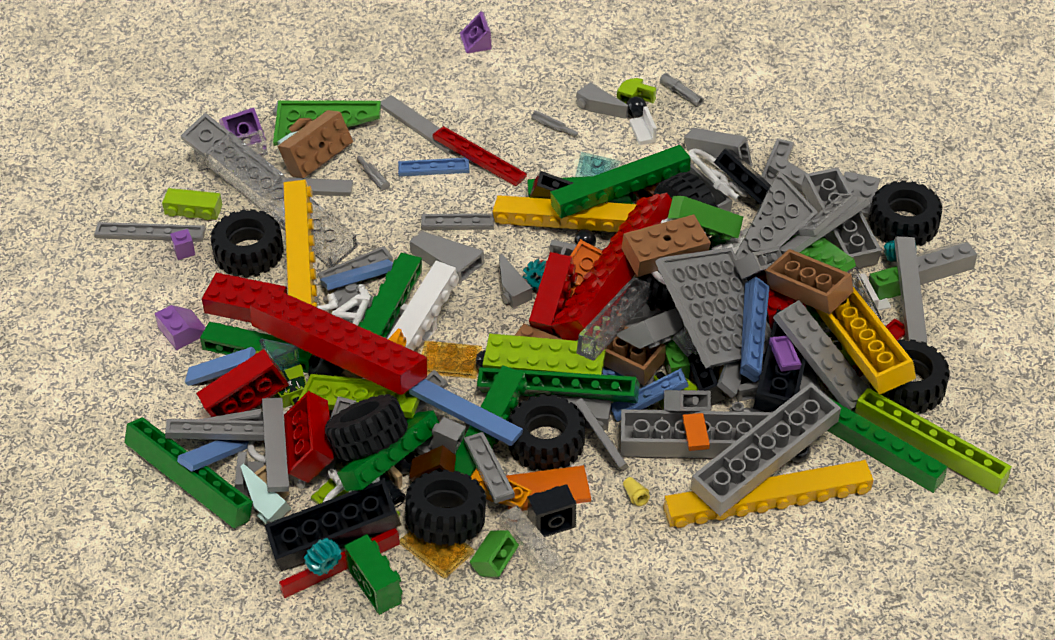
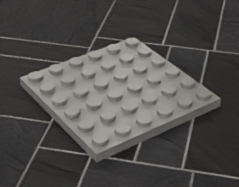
[655,247,772,368]

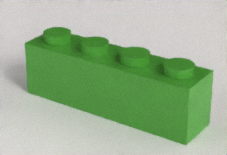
[668,196,743,241]

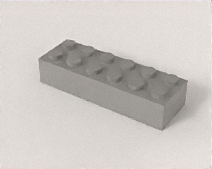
[801,167,882,270]

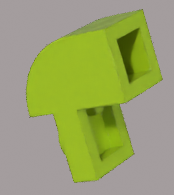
[617,78,656,103]

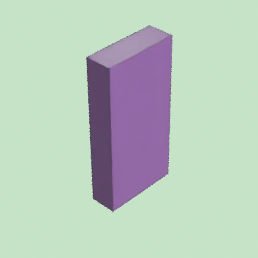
[769,336,801,372]

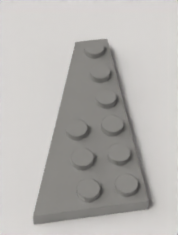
[735,171,818,259]

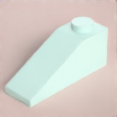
[240,464,291,524]

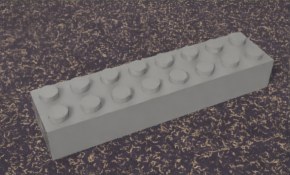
[690,383,841,516]
[621,409,772,458]

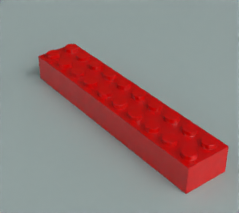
[551,193,672,341]
[250,290,427,395]

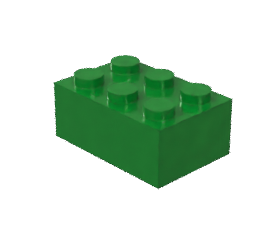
[344,534,403,615]

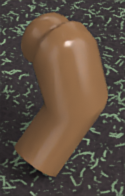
[289,118,313,132]

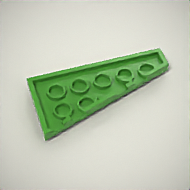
[273,100,381,146]
[782,233,856,272]

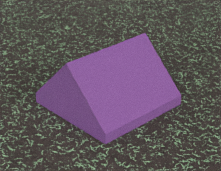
[460,11,492,54]

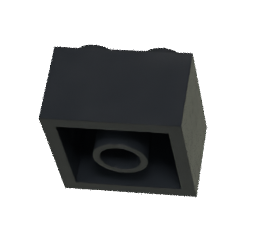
[527,484,576,540]

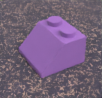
[219,107,266,146]
[155,305,206,350]

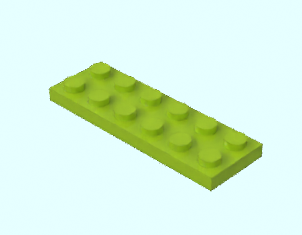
[483,333,606,375]
[297,374,421,418]

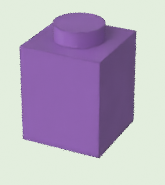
[170,229,196,260]

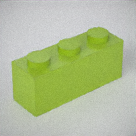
[162,188,223,220]

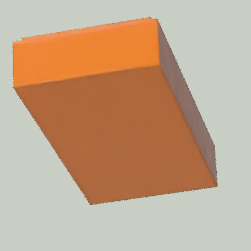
[683,413,710,451]

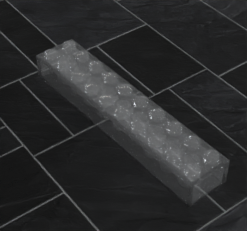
[204,132,358,268]

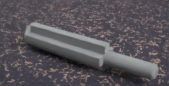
[531,110,578,137]
[357,156,390,191]

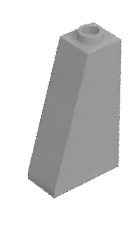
[684,128,753,167]
[410,231,484,284]

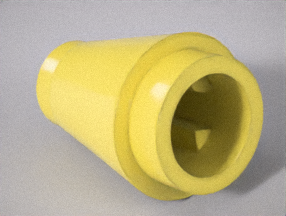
[623,477,650,506]

